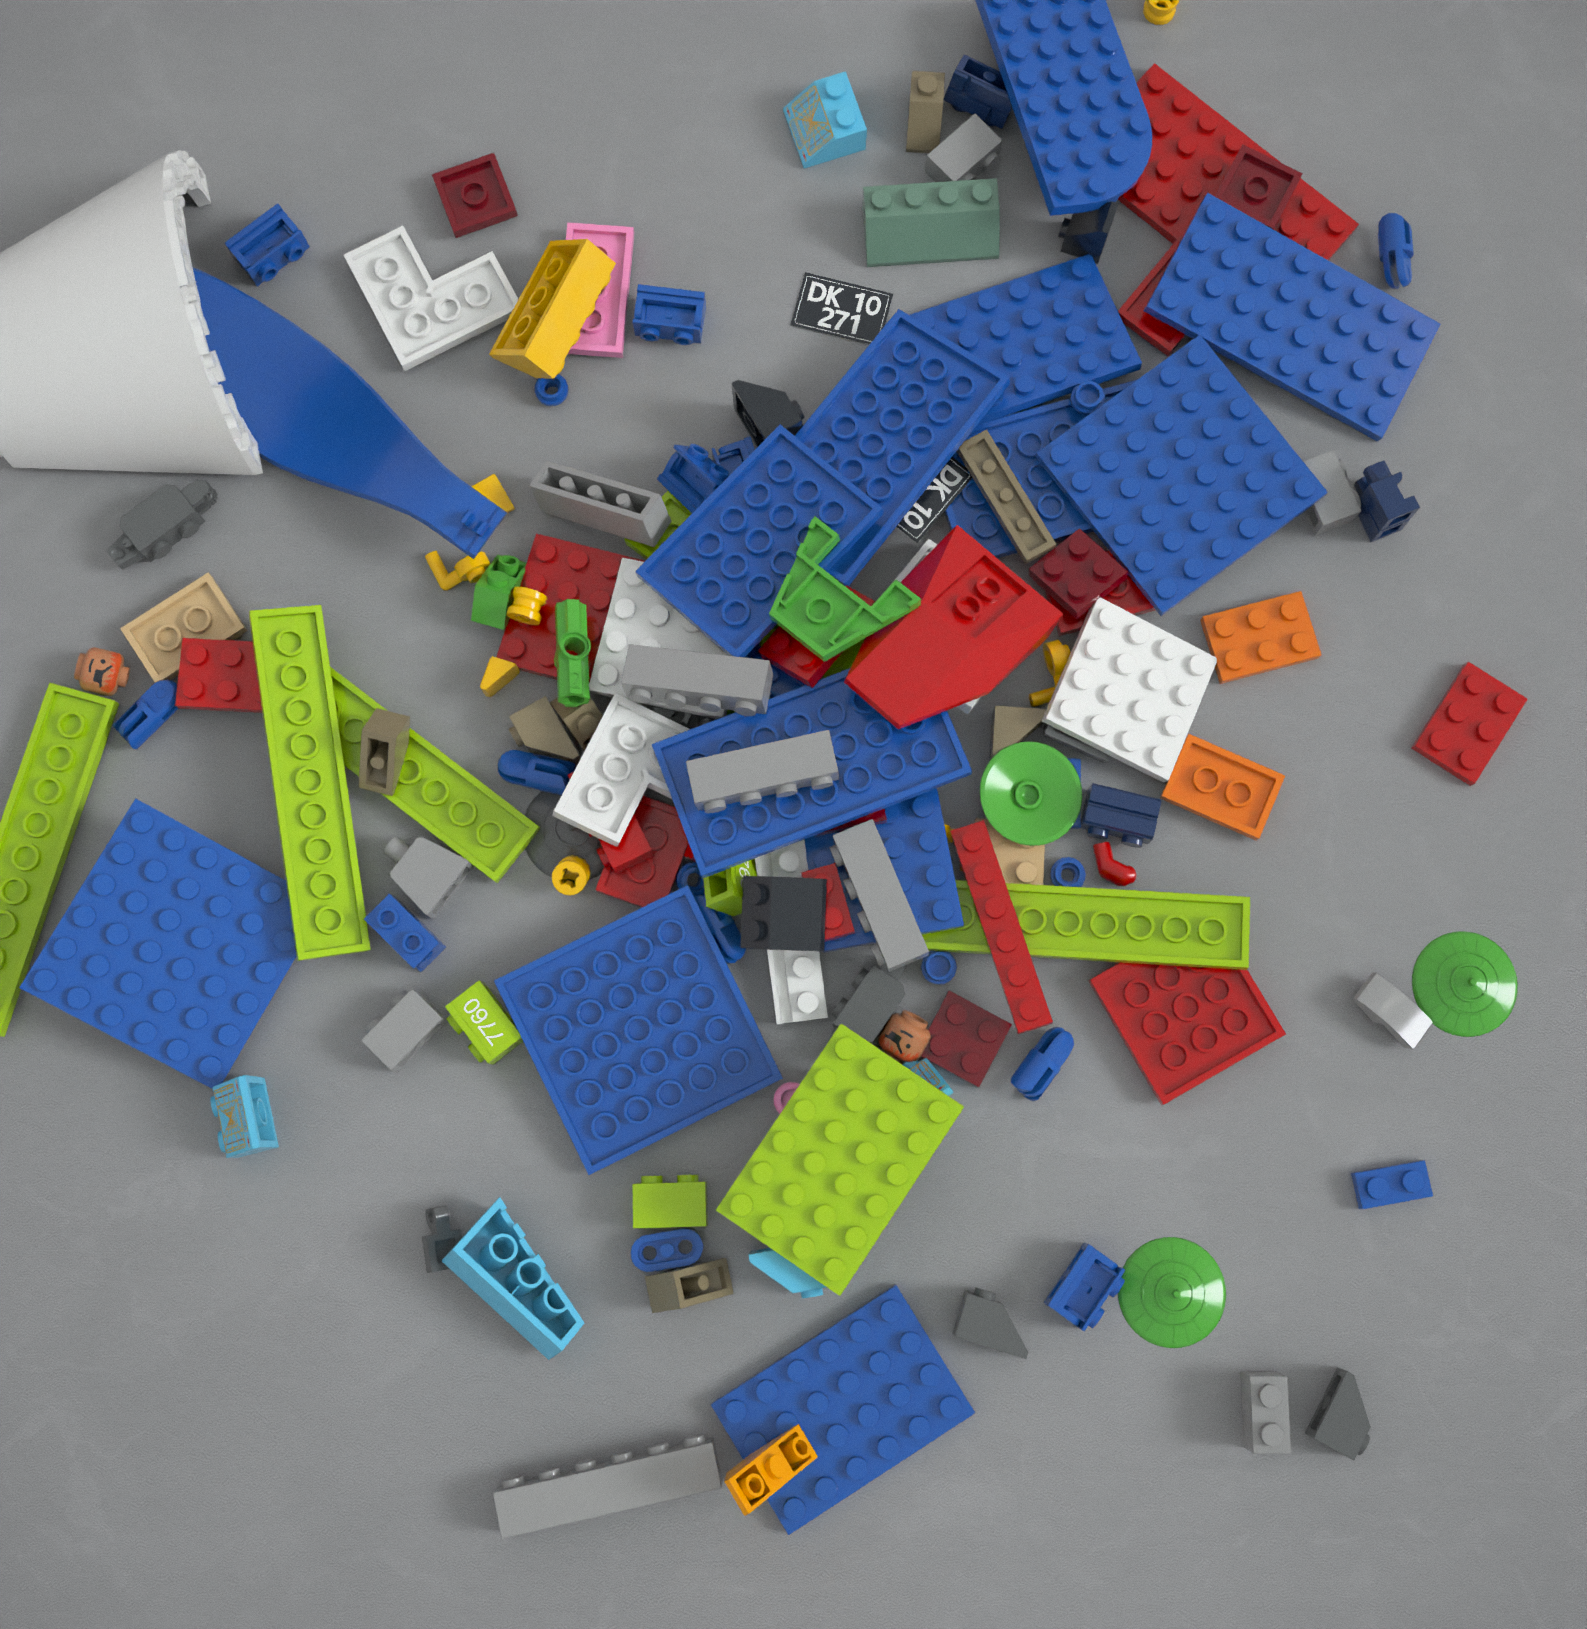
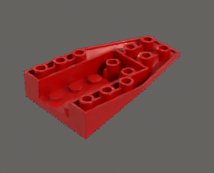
[844,525,1063,729]

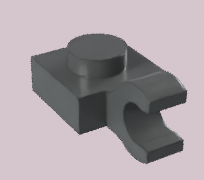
[422,1206,462,1273]

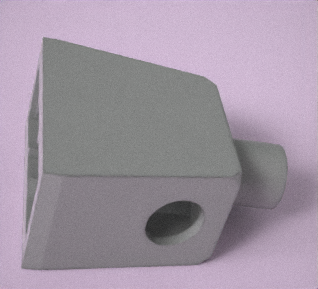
[384,836,475,919]

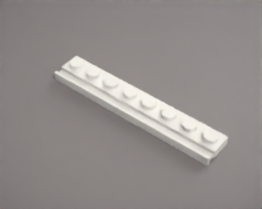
[755,840,828,1024]

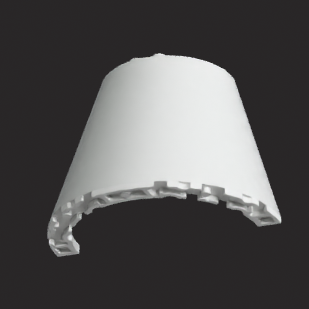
[0,150,263,475]

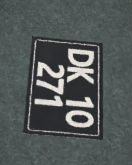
[791,272,893,345]
[896,457,972,543]

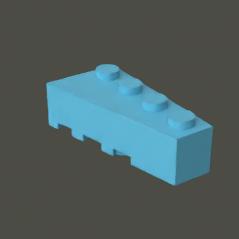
[441,1197,585,1360]

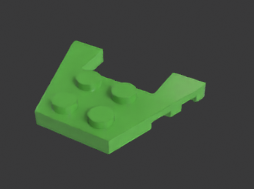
[769,516,921,662]

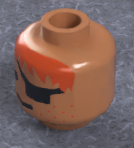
[74,647,130,696]
[878,1010,931,1064]

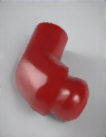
[1093,842,1137,887]

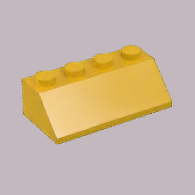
[489,239,616,379]

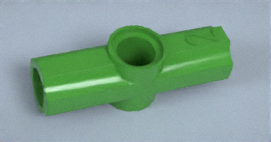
[554,599,591,707]

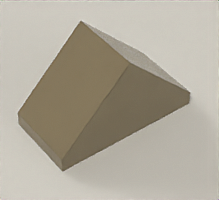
[989,706,1046,761]

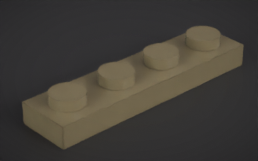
[957,429,1056,564]

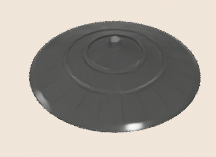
[525,791,604,882]

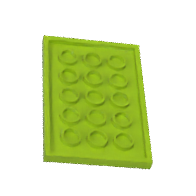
[716,1024,964,1296]

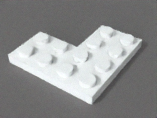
[344,226,518,371]
[552,693,690,847]

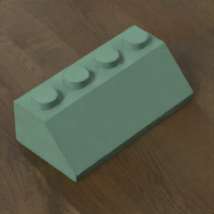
[862,178,1000,267]

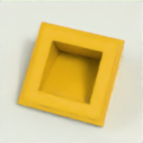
[471,474,515,513]
[480,656,520,698]

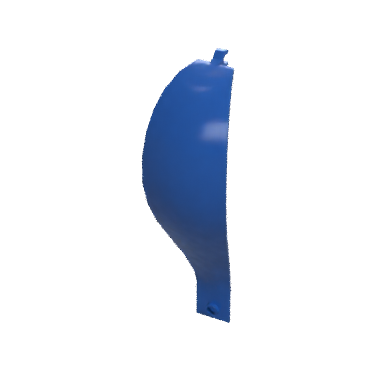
[193,268,507,559]

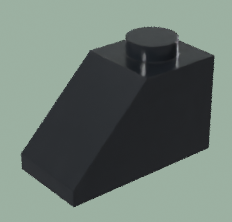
[1058,201,1119,264]

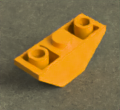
[724,1424,818,1516]

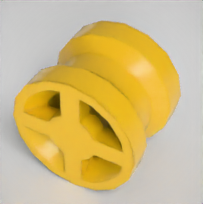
[1143,0,1179,25]
[506,587,547,625]
[552,855,591,896]

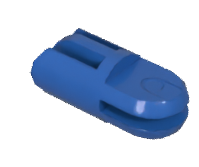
[1378,213,1414,289]
[112,680,179,749]
[498,750,576,796]
[694,893,746,964]
[1010,1027,1074,1101]

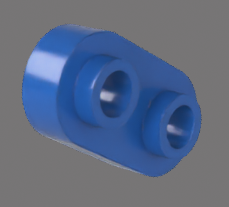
[631,1228,704,1272]

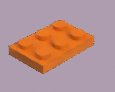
[1200,591,1322,684]
[1160,733,1285,841]

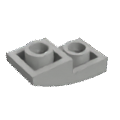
[1353,973,1433,1049]

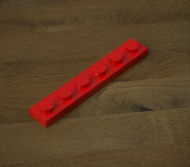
[950,820,1053,1034]

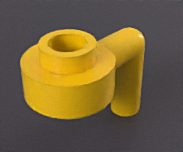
[425,551,491,591]
[1029,639,1071,707]

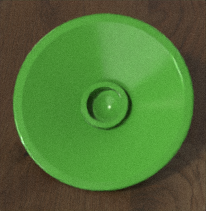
[980,741,1082,846]
[1412,931,1518,1037]
[1118,1237,1226,1348]

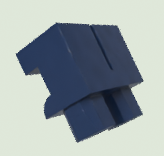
[1354,460,1420,542]

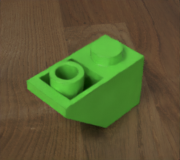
[471,554,527,630]

